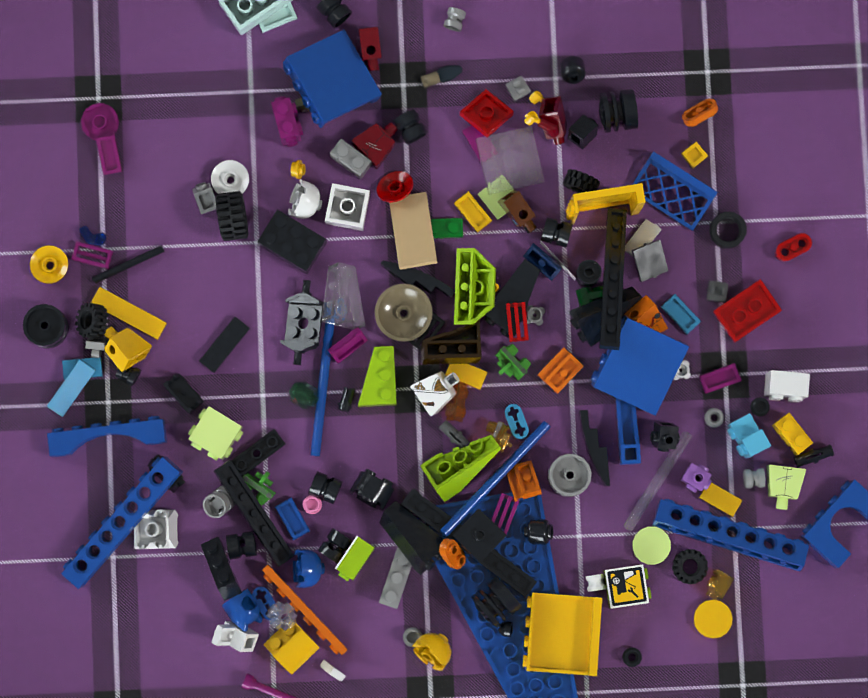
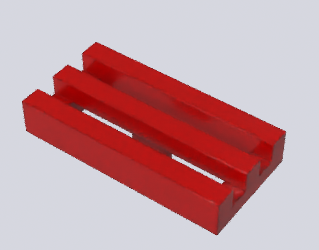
[506,302,529,342]

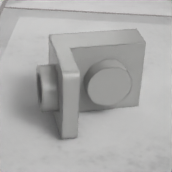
[192,182,216,215]

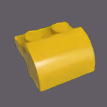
[263,618,320,674]

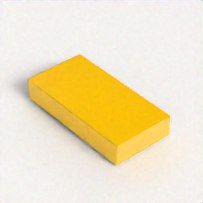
[454,191,492,233]
[445,364,488,390]
[699,482,742,517]

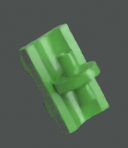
[495,344,531,381]
[243,471,276,506]

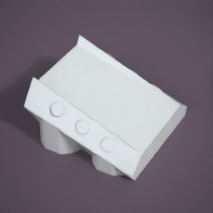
[134,509,179,549]

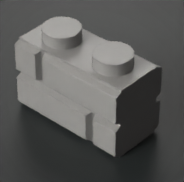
[330,139,372,180]

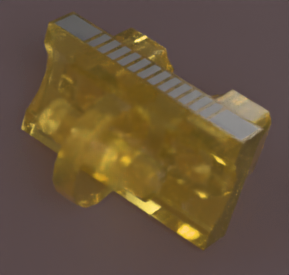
[486,421,513,458]

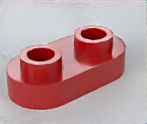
[775,233,812,262]

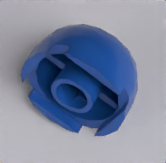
[292,549,325,588]

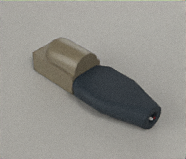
[421,65,463,89]

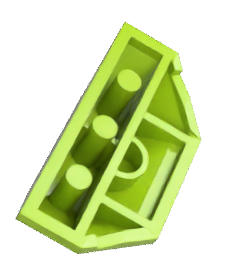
[454,248,496,325]

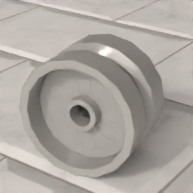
[548,454,592,497]

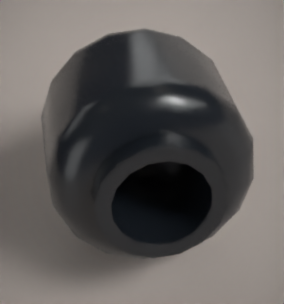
[560,56,586,84]
[524,519,554,545]

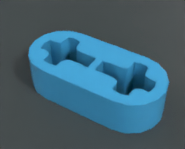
[504,404,529,440]

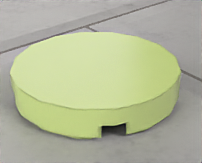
[632,527,671,565]

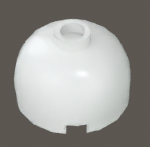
[288,179,322,219]

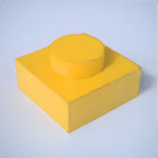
[681,141,708,169]

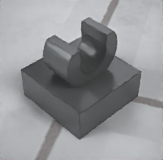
[706,280,728,303]

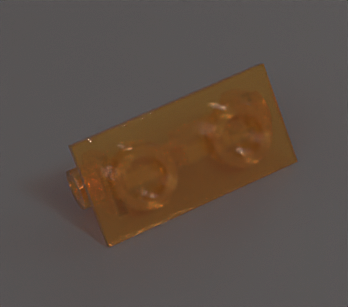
[445,382,468,422]

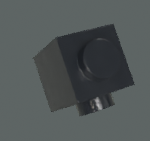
[568,114,598,150]

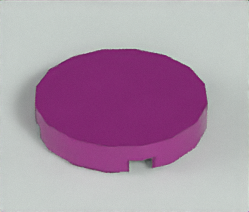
[81,103,119,141]

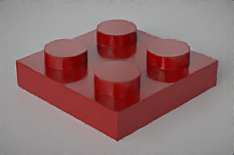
[460,89,514,138]

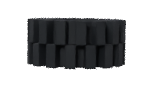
[563,169,600,193]
[75,303,109,339]
[672,549,708,584]

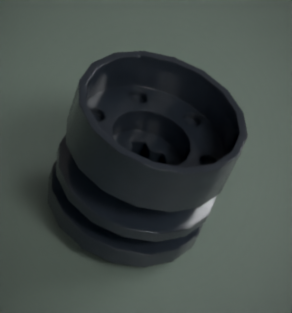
[599,89,638,133]
[471,576,522,628]

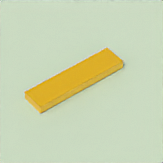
[91,287,167,340]

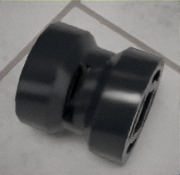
[115,367,141,386]

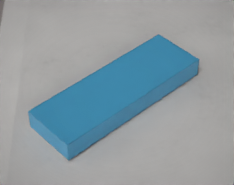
[47,359,96,417]

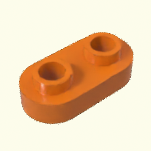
[682,99,718,127]
[439,538,466,569]

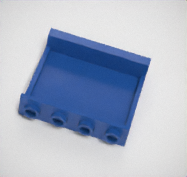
[283,29,382,129]
[590,315,689,416]

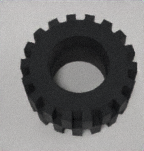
[215,191,249,241]

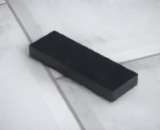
[199,317,250,373]

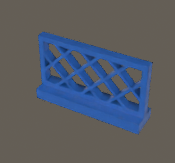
[632,151,718,231]

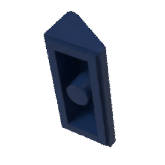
[523,243,562,281]

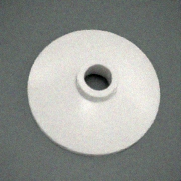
[211,160,249,194]

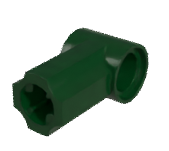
[576,286,603,307]

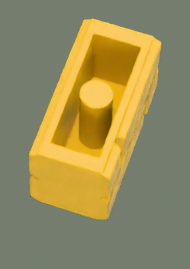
[771,412,813,456]

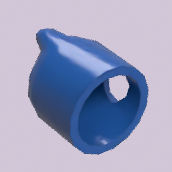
[221,589,262,632]

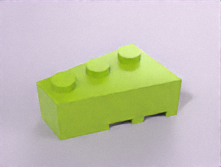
[358,346,397,407]

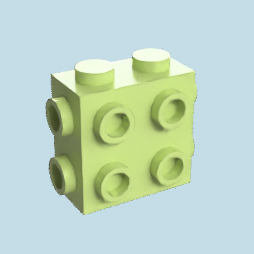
[188,406,244,461]

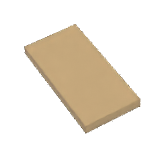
[389,192,438,270]

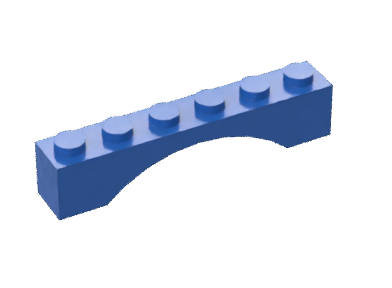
[615,397,641,465]
[47,416,167,457]

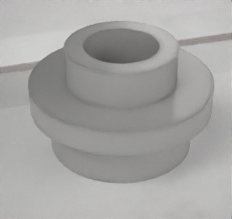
[704,408,724,427]

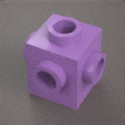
[680,463,712,493]

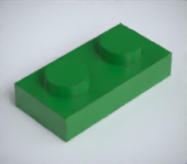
[431,218,463,239]

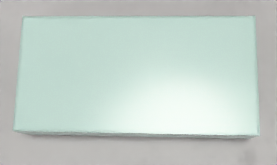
[259,2,298,33]

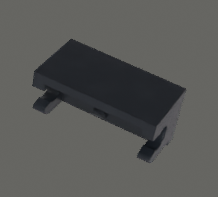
[163,374,204,414]

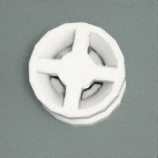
[585,574,607,592]

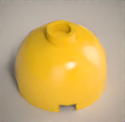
[412,633,452,671]

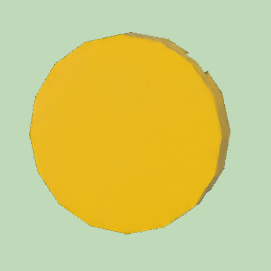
[694,600,733,638]

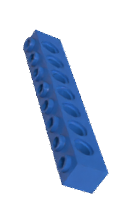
[61,456,183,589]
[652,499,809,572]

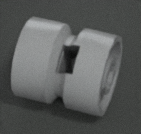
[203,486,235,518]

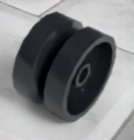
[23,304,69,349]

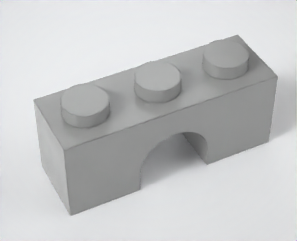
[379,547,412,609]

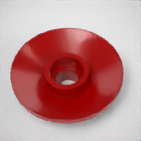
[377,171,413,203]

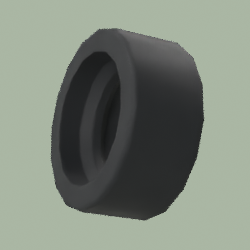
[709,211,747,249]

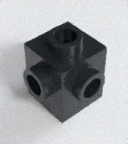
[650,422,680,452]

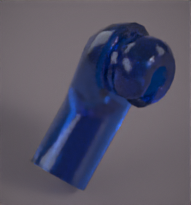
[79,226,107,246]

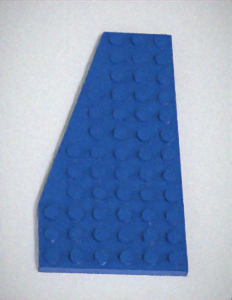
[429,492,578,698]

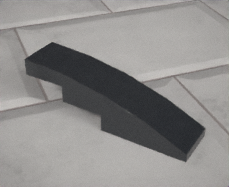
[381,260,455,299]
[579,410,610,487]

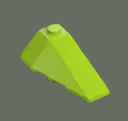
[420,434,501,502]

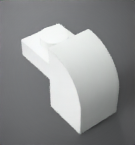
[211,621,259,652]

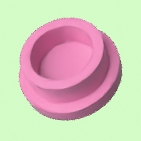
[303,495,322,514]

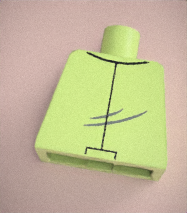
[766,464,806,510]

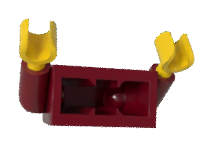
[524,91,567,145]

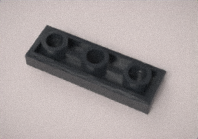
[231,429,286,477]

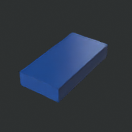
[275,497,310,541]

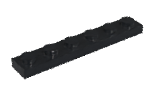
[213,460,294,567]

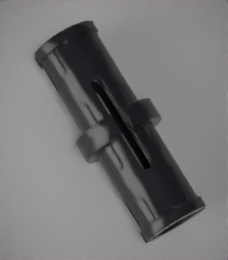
[793,444,834,468]

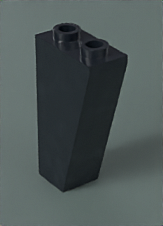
[484,259,540,338]
[569,287,642,347]
[379,501,443,575]

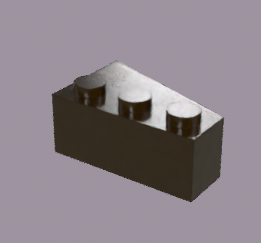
[421,320,482,365]

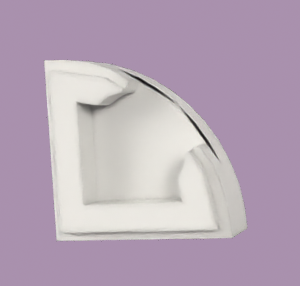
[320,660,345,681]

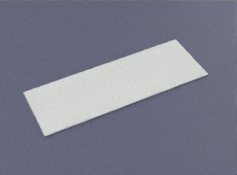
[540,241,576,281]

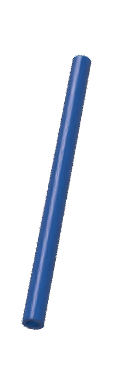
[310,303,337,456]
[440,421,551,537]

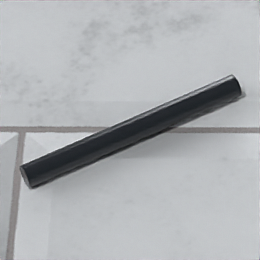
[92,245,165,284]

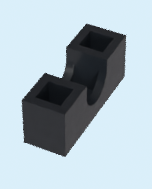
[200,537,242,601]

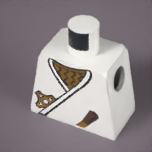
[410,371,460,416]

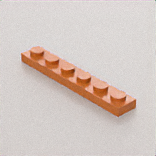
[263,565,348,655]

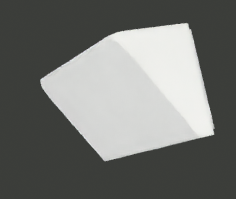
[625,219,662,257]

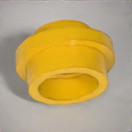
[291,160,306,179]

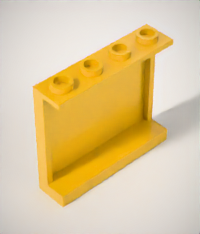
[565,183,646,225]
[523,592,602,676]

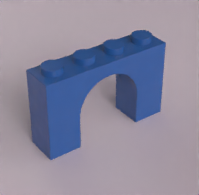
[801,480,868,568]

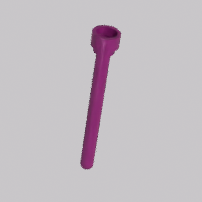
[241,673,296,698]

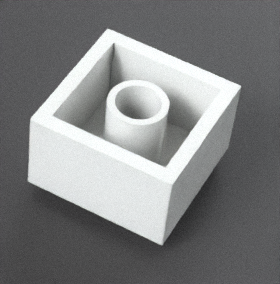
[325,183,370,231]
[764,370,810,403]

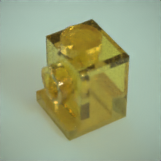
[706,569,734,600]

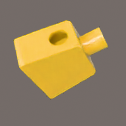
[104,326,152,372]

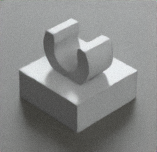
[505,75,531,102]
[85,337,109,358]

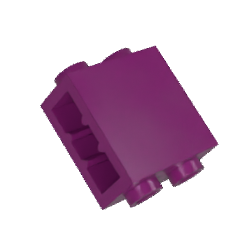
[271,96,303,147]

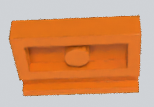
[537,347,584,394]
[506,460,542,502]

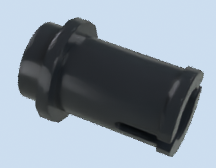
[337,387,356,412]

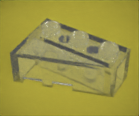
[322,262,365,330]

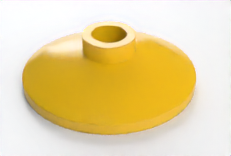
[30,246,68,284]

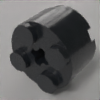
[349,468,394,511]

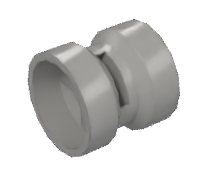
[443,7,466,32]
[743,468,765,488]

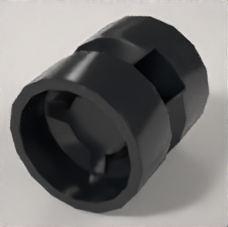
[316,0,352,28]
[394,109,428,145]
[541,217,573,248]
[575,259,602,287]
[308,471,343,504]
[318,528,353,564]
[226,531,257,560]

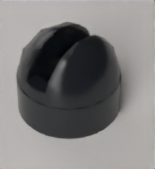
[498,621,513,637]

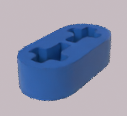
[252,587,280,621]

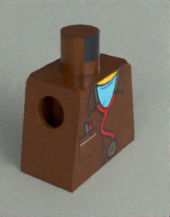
[498,190,537,233]

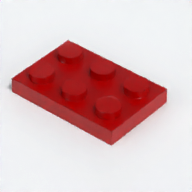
[713,279,782,343]

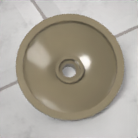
[375,284,432,342]

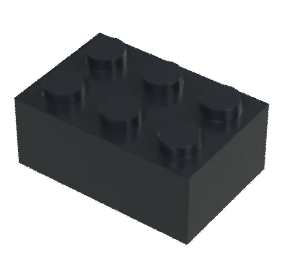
[257,209,327,274]

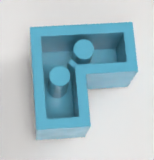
[727,413,771,459]

